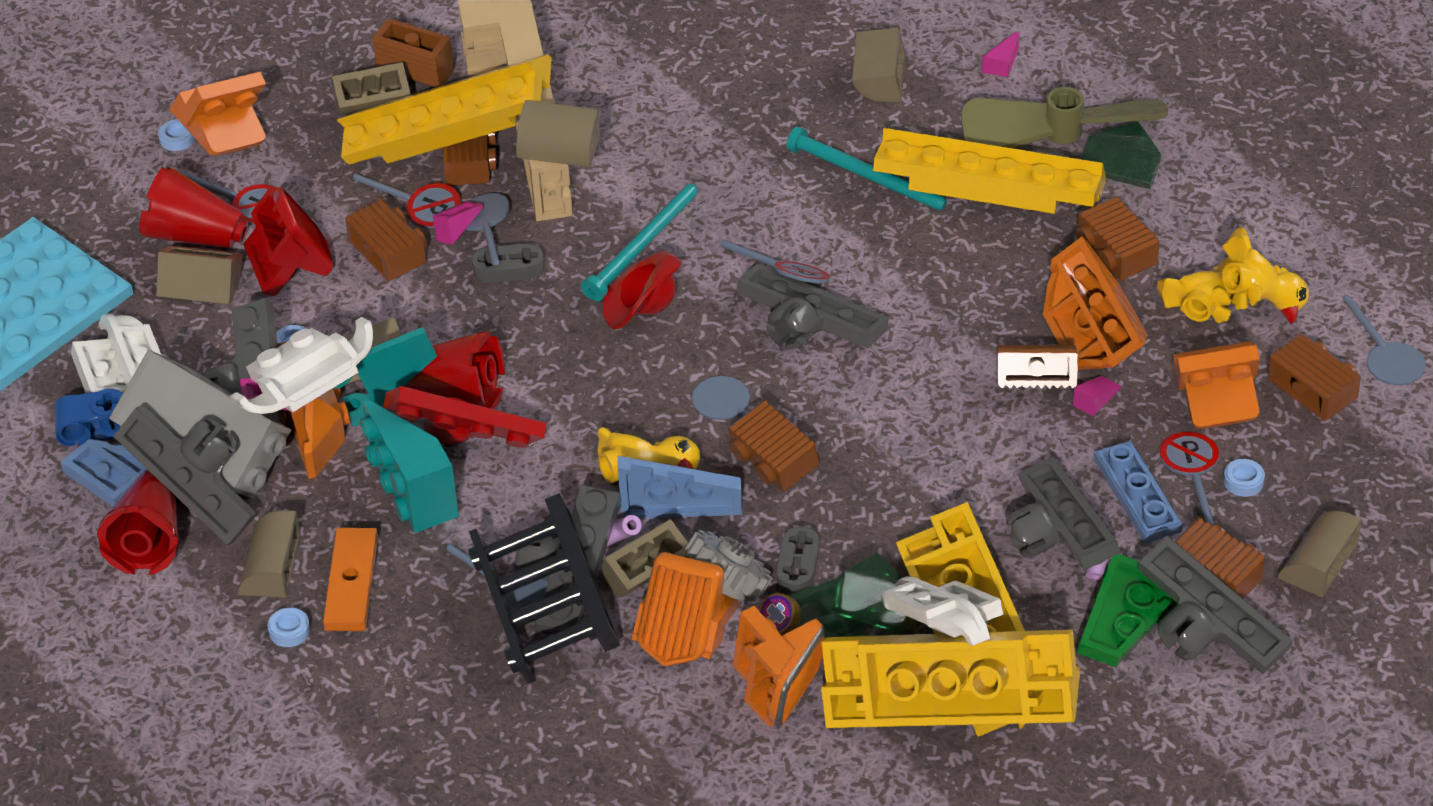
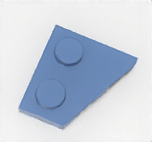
[60,439,149,507]

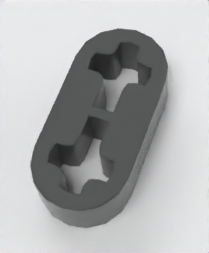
[472,244,544,282]
[777,526,819,597]

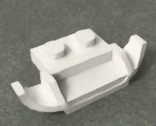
[71,314,161,404]
[230,317,373,414]
[880,576,1003,646]

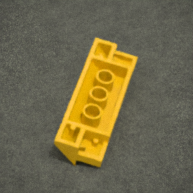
[337,54,552,165]
[873,128,1106,214]
[896,502,1026,737]
[821,629,1081,728]

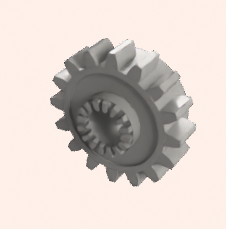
[685,530,773,601]

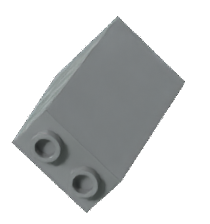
[109,349,291,498]

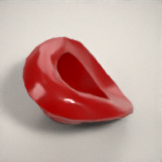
[603,250,682,330]

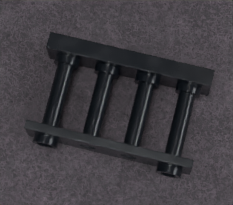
[468,493,621,683]

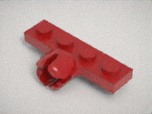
[383,386,547,448]

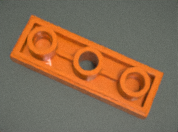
[323,528,378,631]

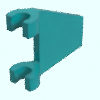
[333,327,437,426]

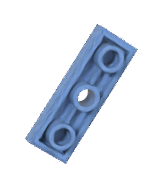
[1094,441,1182,543]

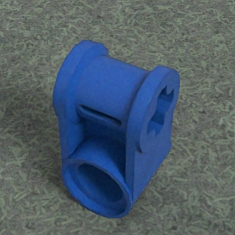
[54,389,123,447]

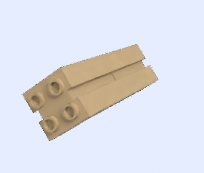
[457,0,573,221]

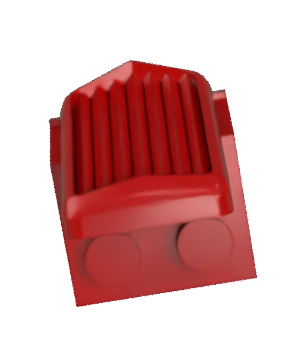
[243,186,333,296]

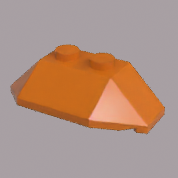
[1043,237,1148,370]
[277,341,350,479]

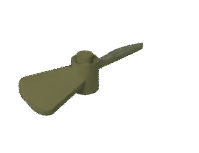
[961,87,1168,148]

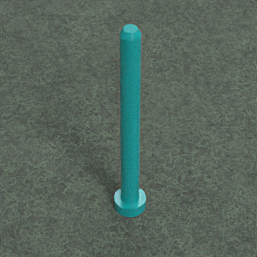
[786,126,947,210]
[581,184,698,302]

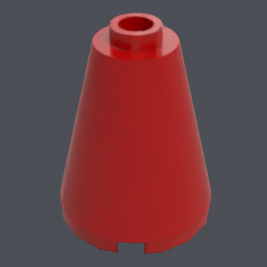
[139,166,248,248]
[404,331,505,409]
[97,471,178,575]

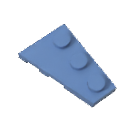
[618,456,742,519]

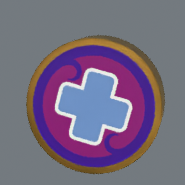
[759,593,801,636]

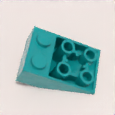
[360,399,459,533]

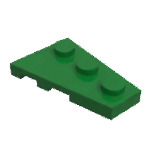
[1076,554,1176,667]

